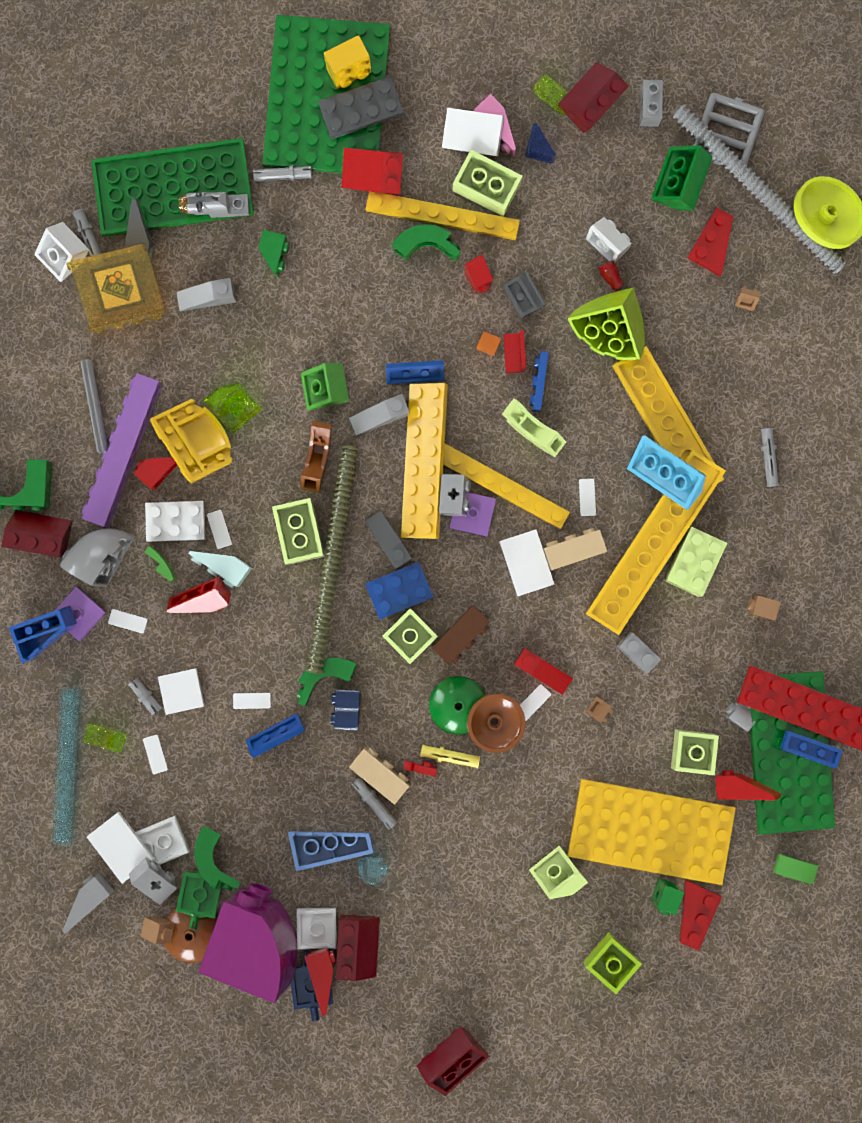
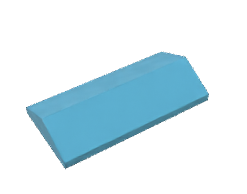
[627,435,706,509]

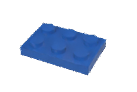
[365,562,433,619]

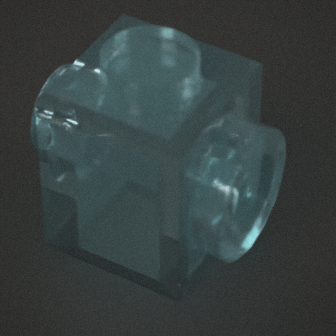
[359,854,387,885]

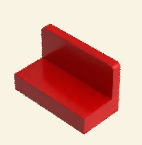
[503,330,526,374]

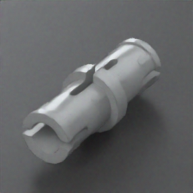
[128,677,162,716]

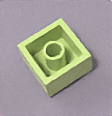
[383,608,438,664]
[671,729,719,775]

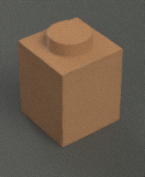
[747,595,781,621]
[140,916,175,944]

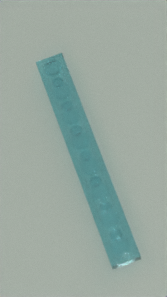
[52,688,81,846]

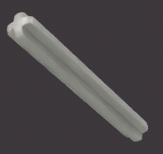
[80,359,108,454]

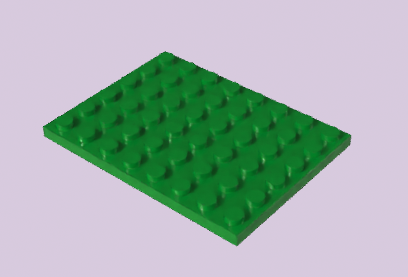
[262,15,390,173]

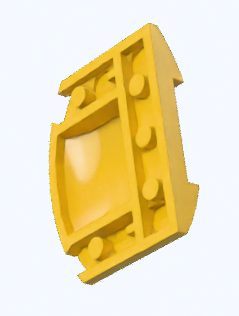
[150,399,232,483]

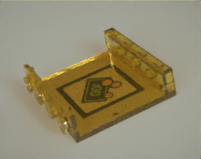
[66,243,165,334]

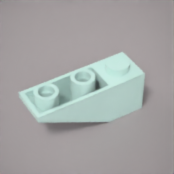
[188,551,252,588]

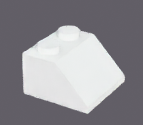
[586,217,631,264]
[34,222,89,282]

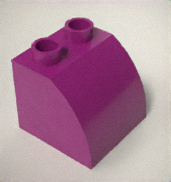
[198,883,298,1003]

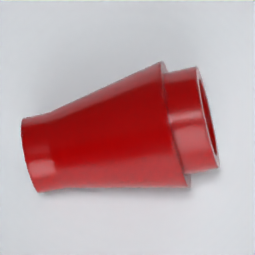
[598,260,624,291]

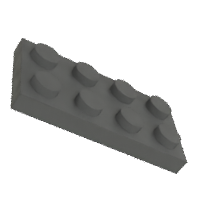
[318,76,404,140]

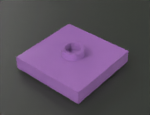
[450,493,496,537]
[55,587,106,641]

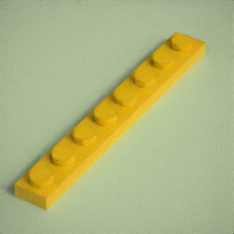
[366,191,520,241]
[443,443,570,529]

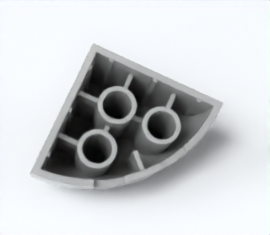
[60,528,135,587]

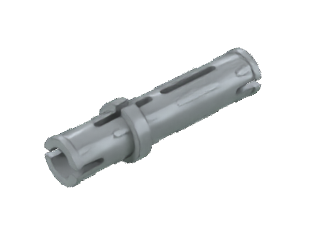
[253,165,312,182]
[72,209,106,267]
[761,428,779,487]
[351,777,398,830]

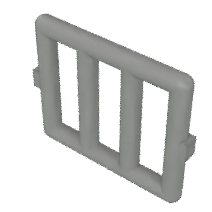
[693,93,764,167]

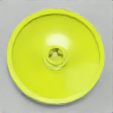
[794,176,862,249]

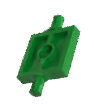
[176,872,222,930]

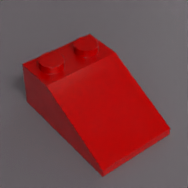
[341,148,403,194]

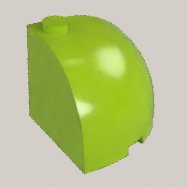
[568,287,645,360]

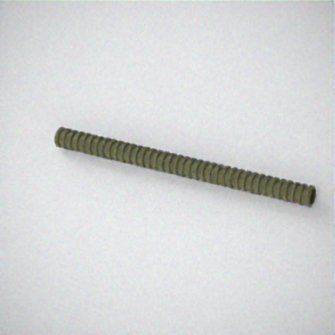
[306,445,359,674]

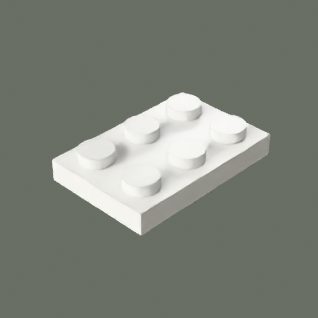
[145,501,206,542]

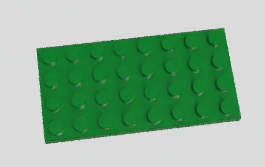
[91,138,254,237]
[750,671,835,834]

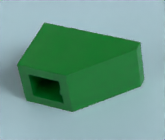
[258,230,290,277]

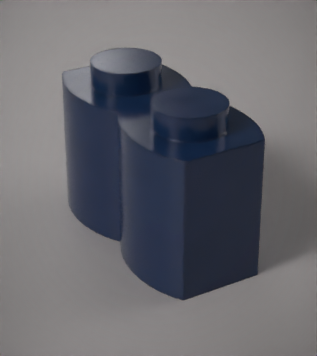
[331,689,360,730]

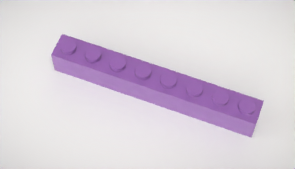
[82,373,163,528]

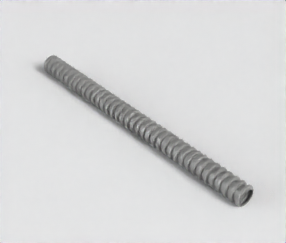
[673,104,847,274]

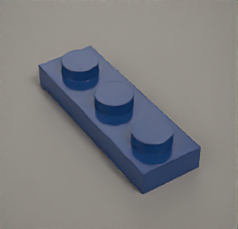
[529,351,549,413]
[386,360,445,384]
[246,713,305,758]
[780,731,842,769]

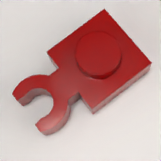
[403,760,437,777]

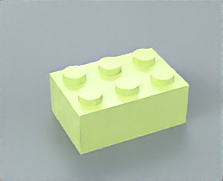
[453,150,523,217]
[272,498,324,565]
[663,527,727,597]

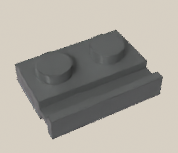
[502,271,546,320]

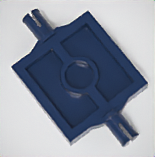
[291,951,334,1021]

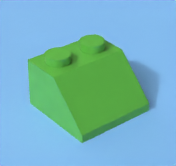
[301,363,349,411]

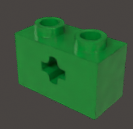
[651,878,684,916]

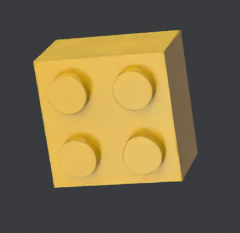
[324,35,371,89]

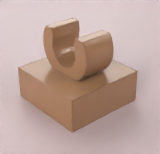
[735,286,761,311]
[586,696,613,723]

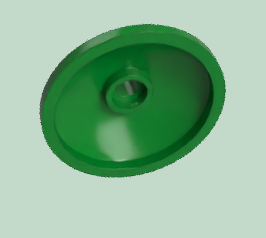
[429,676,486,735]

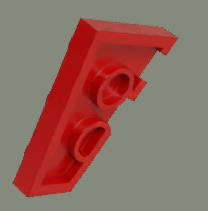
[687,207,733,277]
[679,879,722,951]

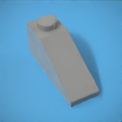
[177,278,237,312]
[349,394,410,436]
[62,873,114,934]

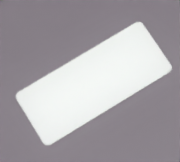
[579,479,596,516]
[207,510,232,549]
[108,609,147,633]
[520,684,551,721]
[233,693,271,709]
[143,735,168,774]

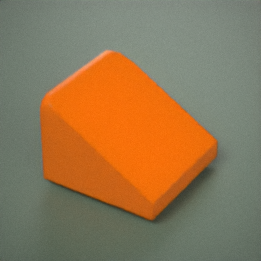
[476,331,501,356]

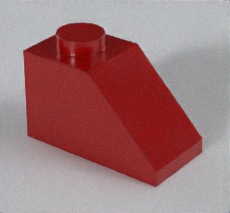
[464,254,493,293]
[133,457,177,491]

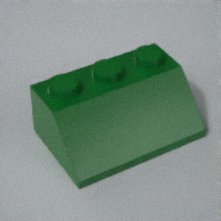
[651,146,713,211]

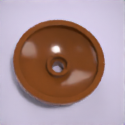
[467,694,526,753]
[164,908,218,963]

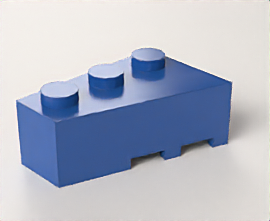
[8,606,77,664]

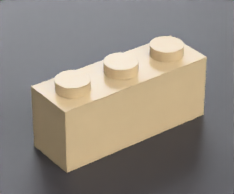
[543,528,607,571]
[349,747,410,805]

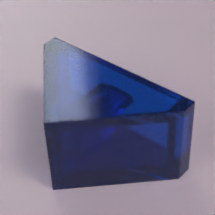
[525,122,556,164]

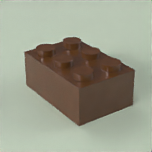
[432,605,490,665]

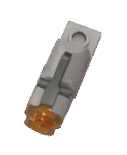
[179,192,249,218]

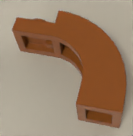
[300,421,332,493]

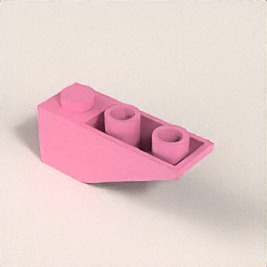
[474,94,516,157]

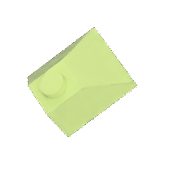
[529,846,588,899]

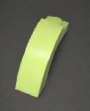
[502,399,566,457]

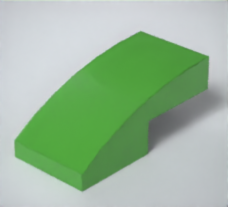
[145,546,177,582]
[773,853,818,884]

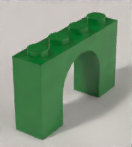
[0,459,52,511]

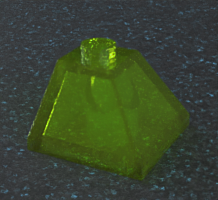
[203,383,262,434]

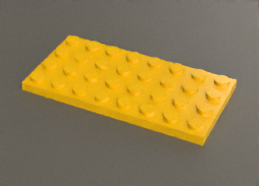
[567,779,736,885]

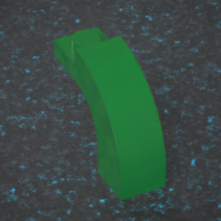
[391,225,461,263]
[296,657,357,706]
[194,826,240,891]

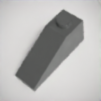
[123,198,154,263]
[365,511,412,570]

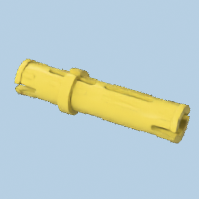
[420,745,480,769]

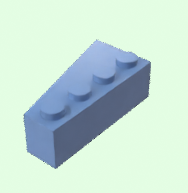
[288,831,375,871]

